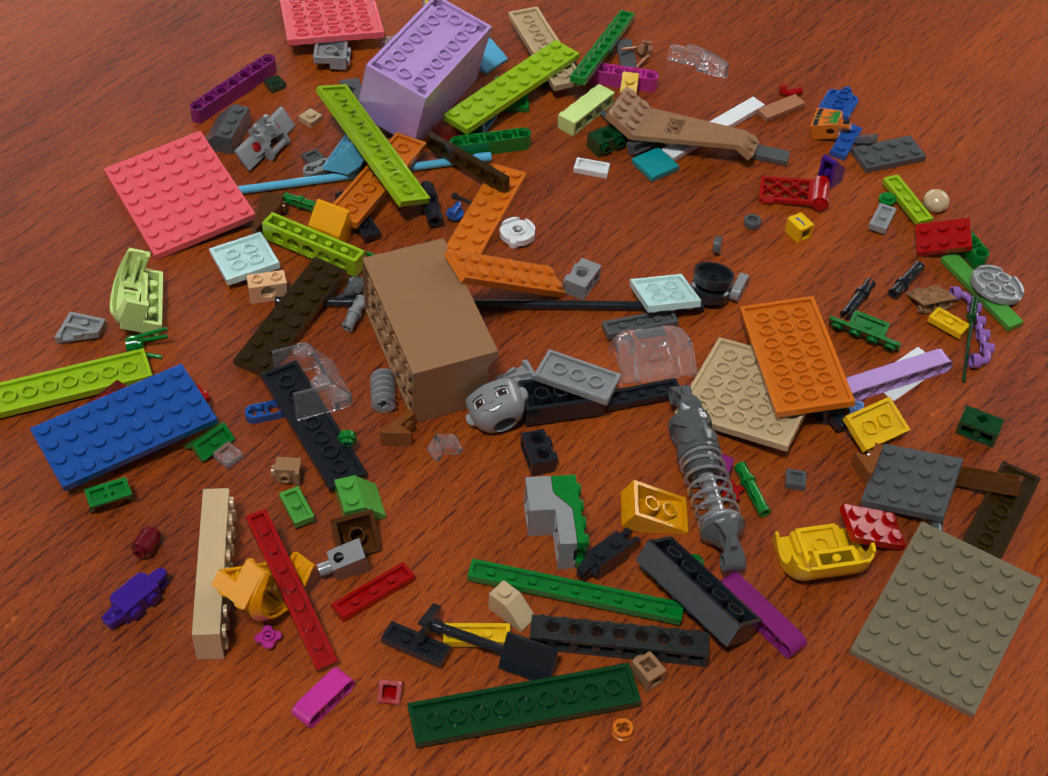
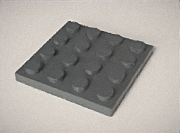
[861,443,963,523]

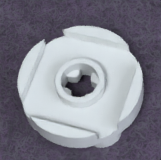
[500,217,535,249]

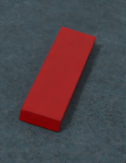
[331,562,416,623]

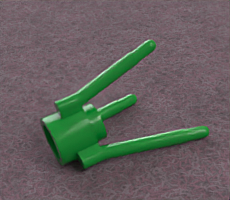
[125,327,168,359]

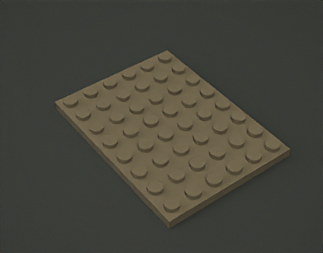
[849,521,1041,718]

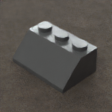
[205,104,251,155]

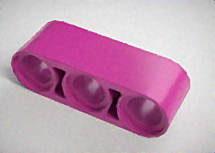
[292,667,355,728]

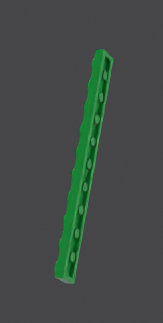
[569,10,635,85]
[467,558,684,625]

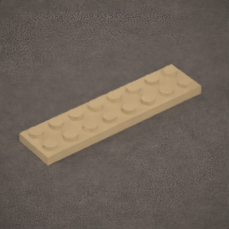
[508,7,581,91]

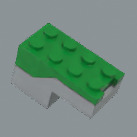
[524,475,589,569]

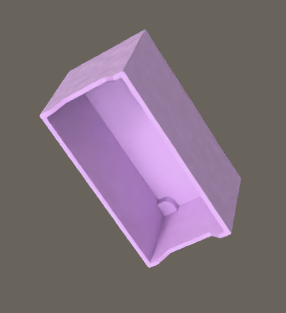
[358,0,492,141]

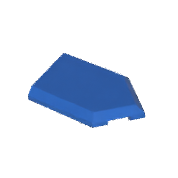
[818,86,859,120]

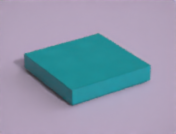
[631,147,679,182]

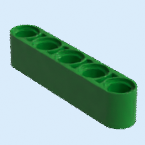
[450,127,531,155]

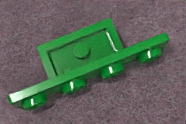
[829,310,901,352]

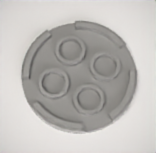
[970,265,1024,305]

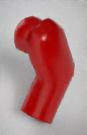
[779,84,803,97]

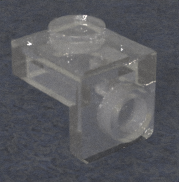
[427,433,463,461]

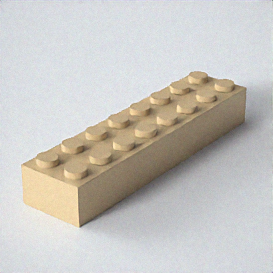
[192,488,236,660]

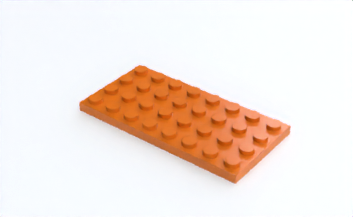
[740,296,855,418]

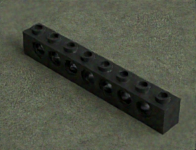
[529,614,709,667]

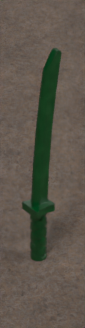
[962,296,979,383]

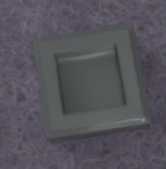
[855,134,878,144]
[301,148,325,164]
[784,468,807,491]

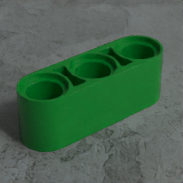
[958,230,990,269]

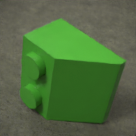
[334,475,386,520]

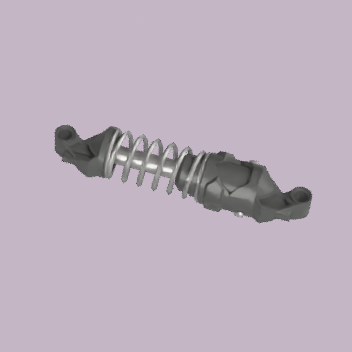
[667,385,746,573]

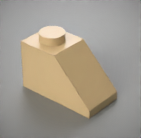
[488,580,534,633]

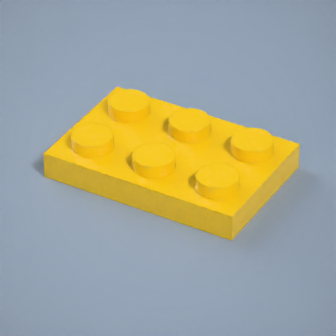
[842,396,911,453]

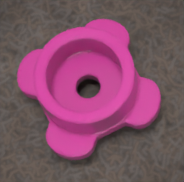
[254,625,282,649]

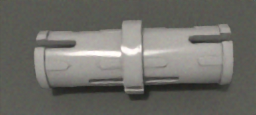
[341,295,364,332]

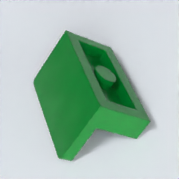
[184,422,235,462]

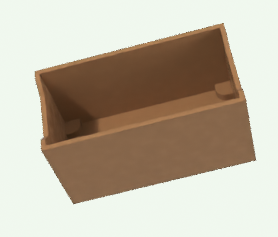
[362,238,498,423]

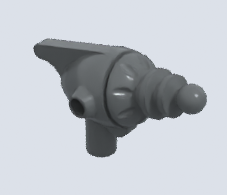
[336,276,364,297]

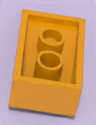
[621,480,688,534]

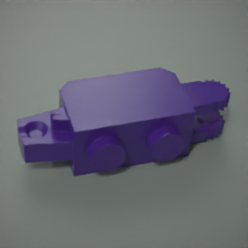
[101,567,169,630]

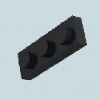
[381,621,451,668]

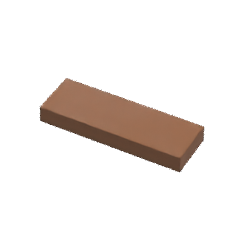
[756,94,805,123]

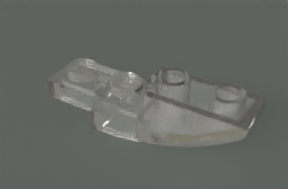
[667,43,729,79]

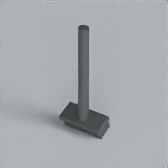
[600,110,656,155]

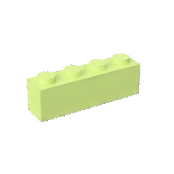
[558,84,615,136]

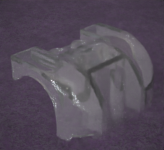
[609,325,698,386]

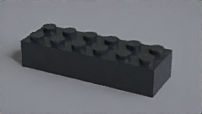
[635,536,763,647]

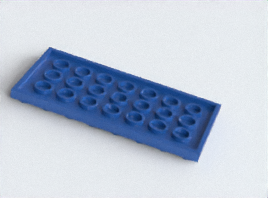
[30,363,218,492]

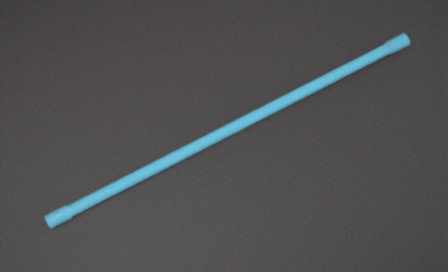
[237,152,492,194]

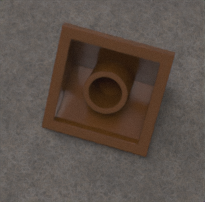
[331,509,382,555]

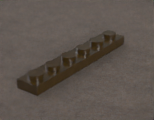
[427,132,510,194]

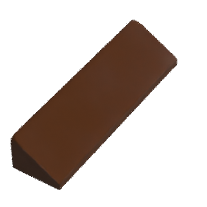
[956,466,1024,496]

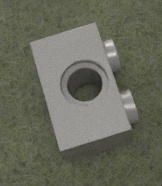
[563,258,602,300]

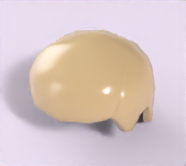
[922,189,949,213]

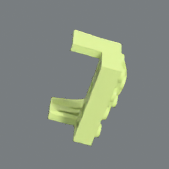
[110,248,163,336]

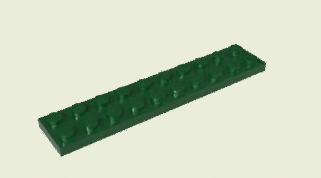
[407,663,642,748]

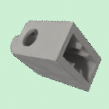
[317,538,370,580]

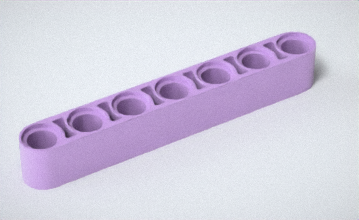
[846,349,953,401]

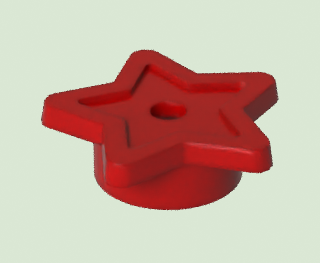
[718,479,744,501]

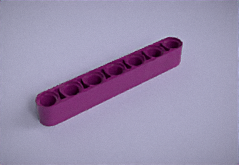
[190,54,277,123]

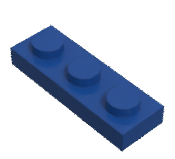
[829,124,862,161]

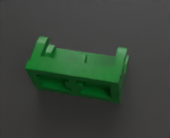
[84,477,133,513]

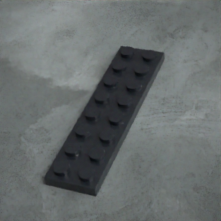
[260,360,367,493]

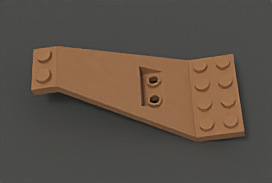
[604,86,759,160]

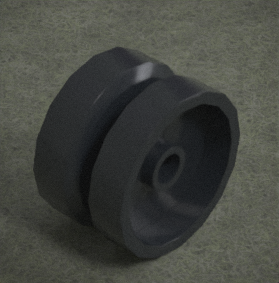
[691,262,735,305]

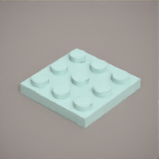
[209,232,280,286]
[629,274,701,313]

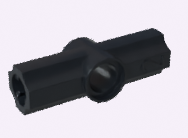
[421,180,443,227]

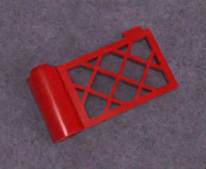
[759,175,830,211]

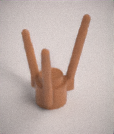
[620,40,653,68]

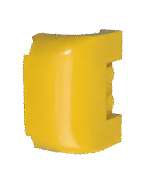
[772,523,876,581]

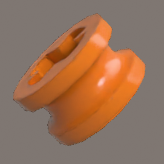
[612,718,633,742]

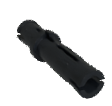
[888,261,925,299]
[840,278,876,320]

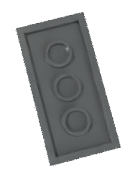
[850,135,926,173]

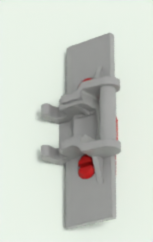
[234,106,295,171]

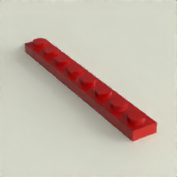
[245,508,338,672]

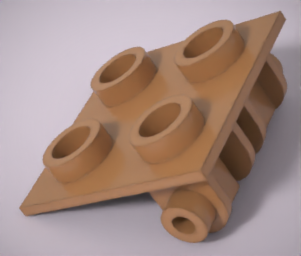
[905,285,957,314]

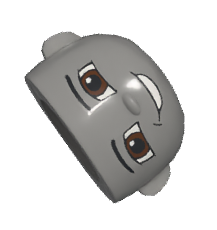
[466,378,528,433]

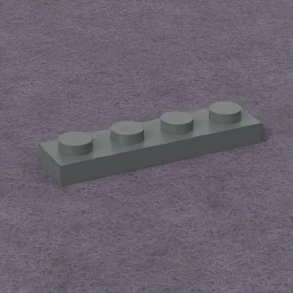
[601,310,679,340]

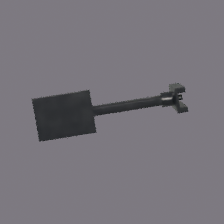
[414,603,559,680]

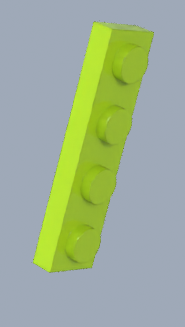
[882,174,933,224]

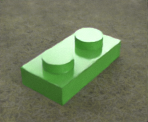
[279,486,315,528]

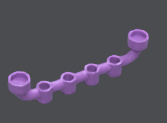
[949,286,995,369]

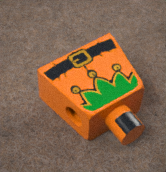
[810,108,852,140]

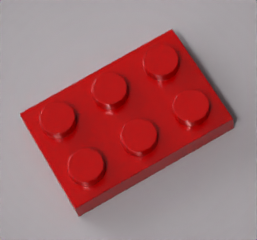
[915,217,973,257]
[839,504,906,551]

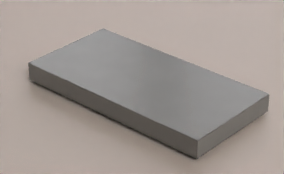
[533,349,622,406]

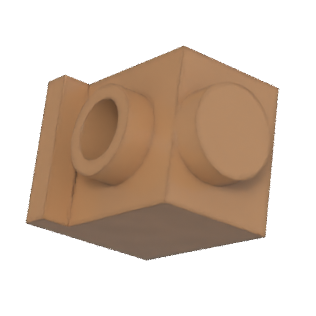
[271,457,303,487]
[631,651,667,693]

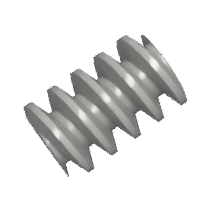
[370,368,396,413]

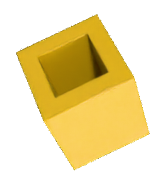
[785,212,815,243]

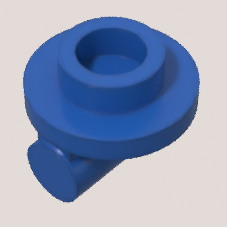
[446,201,464,221]

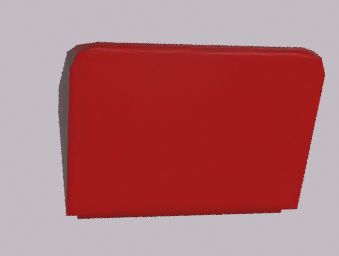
[377,679,404,705]

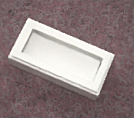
[573,157,610,179]

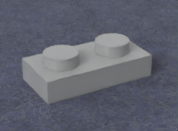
[868,203,897,234]

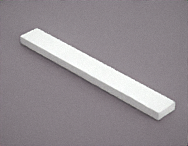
[662,97,765,161]

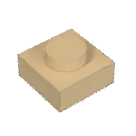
[299,108,323,128]

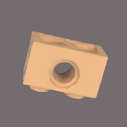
[246,270,287,304]

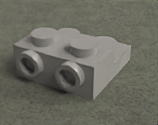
[313,41,351,70]

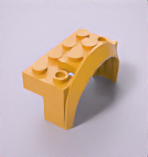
[211,552,315,622]

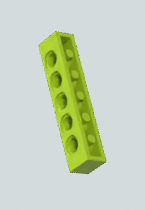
[262,212,365,277]

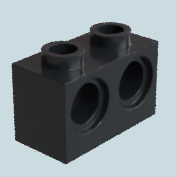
[520,429,558,477]

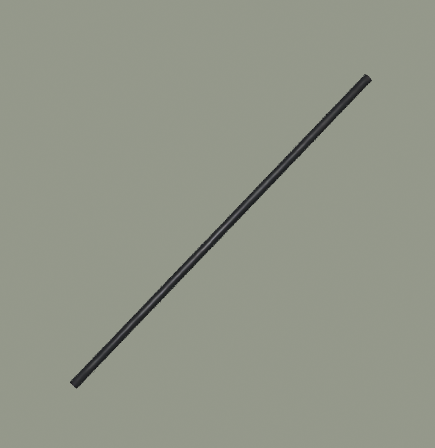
[275,296,704,311]

